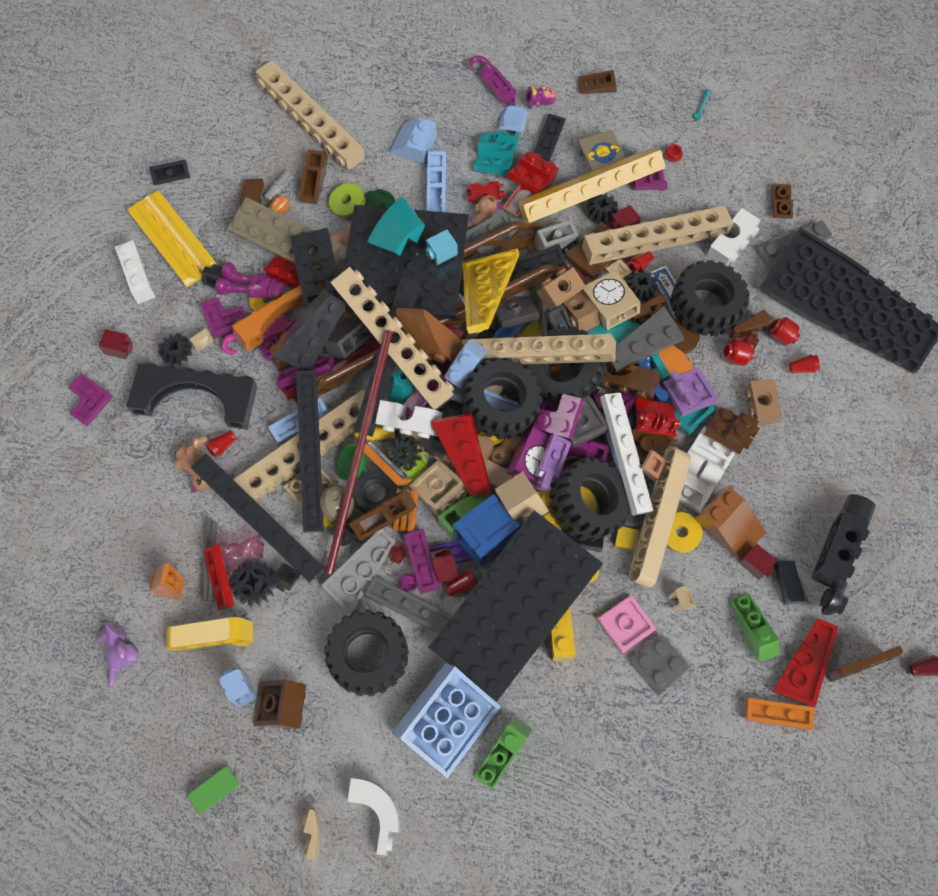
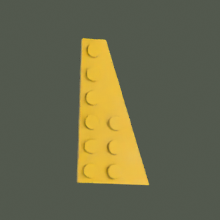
[463,248,520,334]

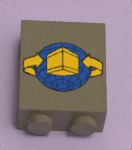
[577,130,626,171]

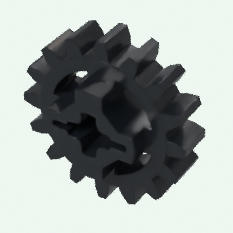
[230,560,277,607]

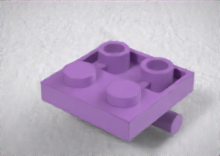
[662,368,718,417]

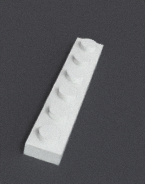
[600,393,653,516]

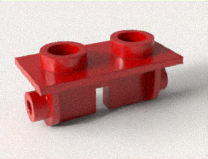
[466,181,505,203]

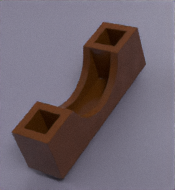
[575,362,661,400]

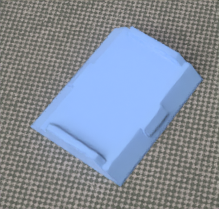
[498,105,528,132]

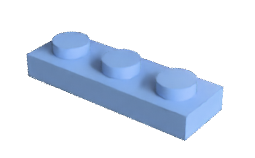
[268,398,329,445]

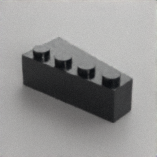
[269,289,347,371]

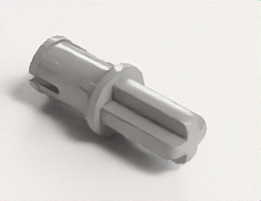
[263,170,293,204]

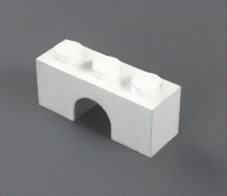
[707,208,761,266]
[115,240,156,304]
[375,400,442,439]

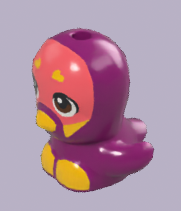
[526,86,556,109]

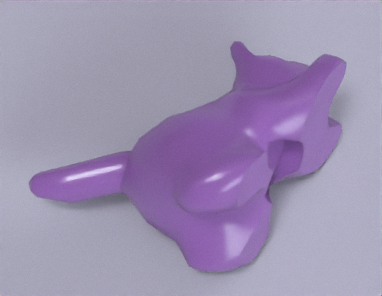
[95,623,139,687]

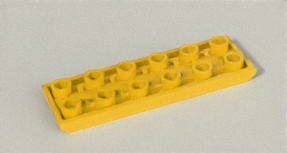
[126,190,217,287]

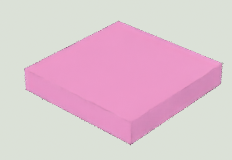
[597,595,657,654]

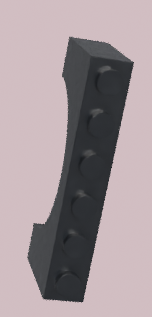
[126,363,257,430]

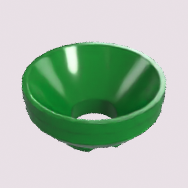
[336,444,367,481]

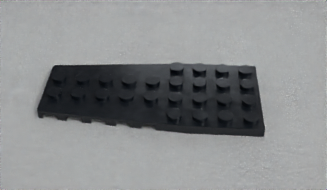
[759,227,938,374]

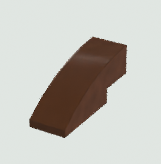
[299,149,328,204]
[349,489,417,541]

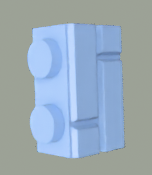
[444,339,488,388]
[219,668,257,707]

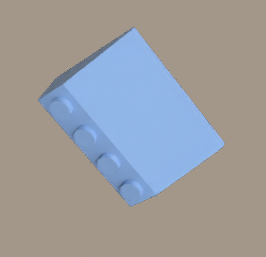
[392,663,501,778]

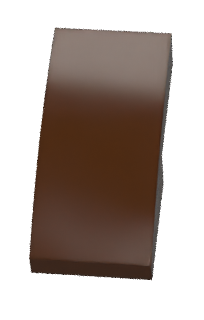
[239,179,264,208]
[771,184,793,219]
[631,294,667,325]

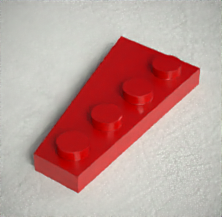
[431,413,492,496]
[771,619,839,708]

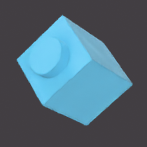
[425,229,458,265]

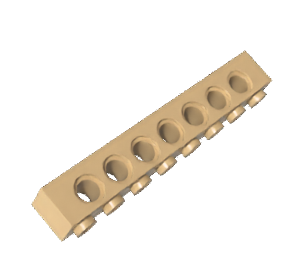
[255,60,365,171]
[582,205,733,265]
[331,267,454,410]
[454,334,616,365]
[233,389,365,502]

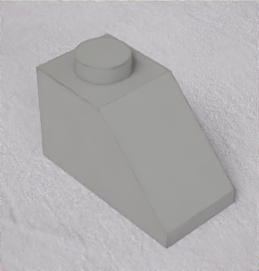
[533,220,579,251]

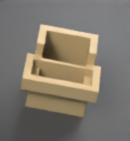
[495,472,549,521]

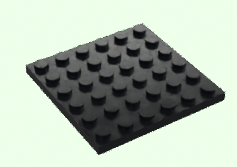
[339,205,469,320]

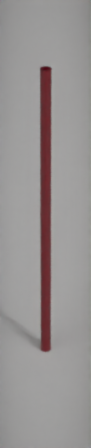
[325,330,393,575]

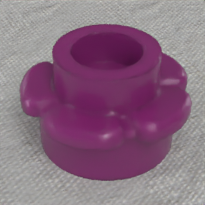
[397,573,417,592]

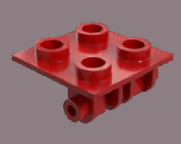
[263,256,300,289]
[635,398,680,437]

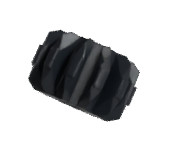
[587,192,618,224]
[626,269,658,302]
[158,333,192,366]
[388,434,423,469]

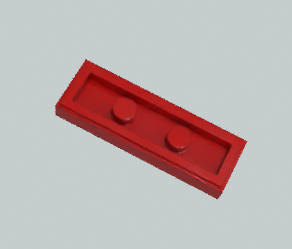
[203,544,234,611]

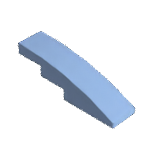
[427,151,446,212]

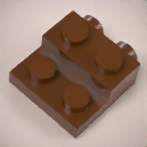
[704,407,760,455]
[632,426,677,474]

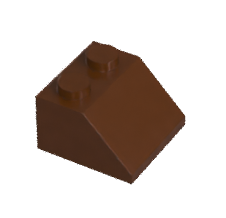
[253,680,306,729]

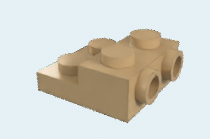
[409,460,468,516]

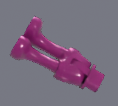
[215,262,285,298]

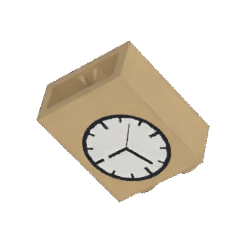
[582,270,640,330]

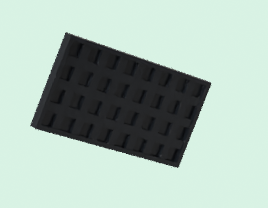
[429,510,603,702]

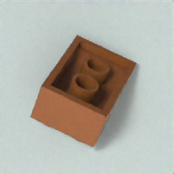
[395,308,463,363]
[695,485,766,562]

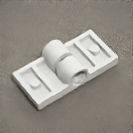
[679,427,735,513]

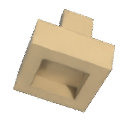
[669,586,696,611]

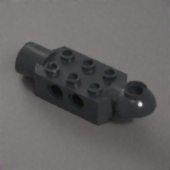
[811,494,876,615]

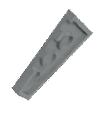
[321,529,396,616]

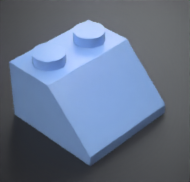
[390,117,437,164]

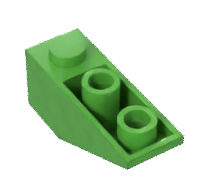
[438,492,493,539]
[729,593,779,662]
[474,717,533,790]

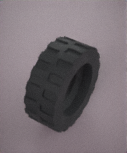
[353,469,398,513]

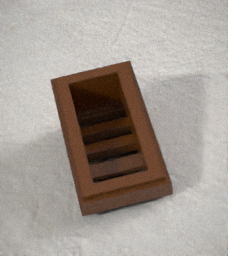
[579,70,617,94]
[729,310,773,339]

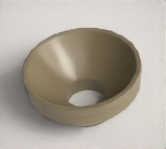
[320,485,354,523]

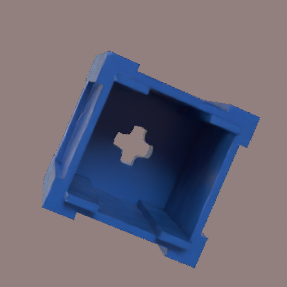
[453,494,520,568]

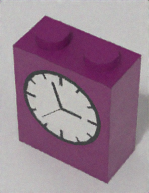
[506,427,552,492]

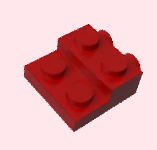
[507,151,559,194]

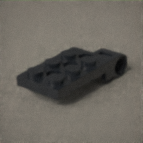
[290,228,339,310]

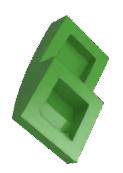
[187,766,239,816]

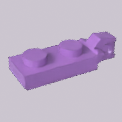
[536,433,571,491]

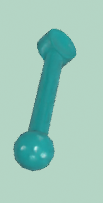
[694,89,711,121]

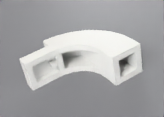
[347,778,400,856]

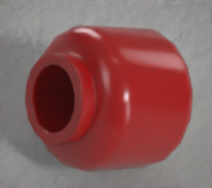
[770,317,800,346]
[723,339,754,366]

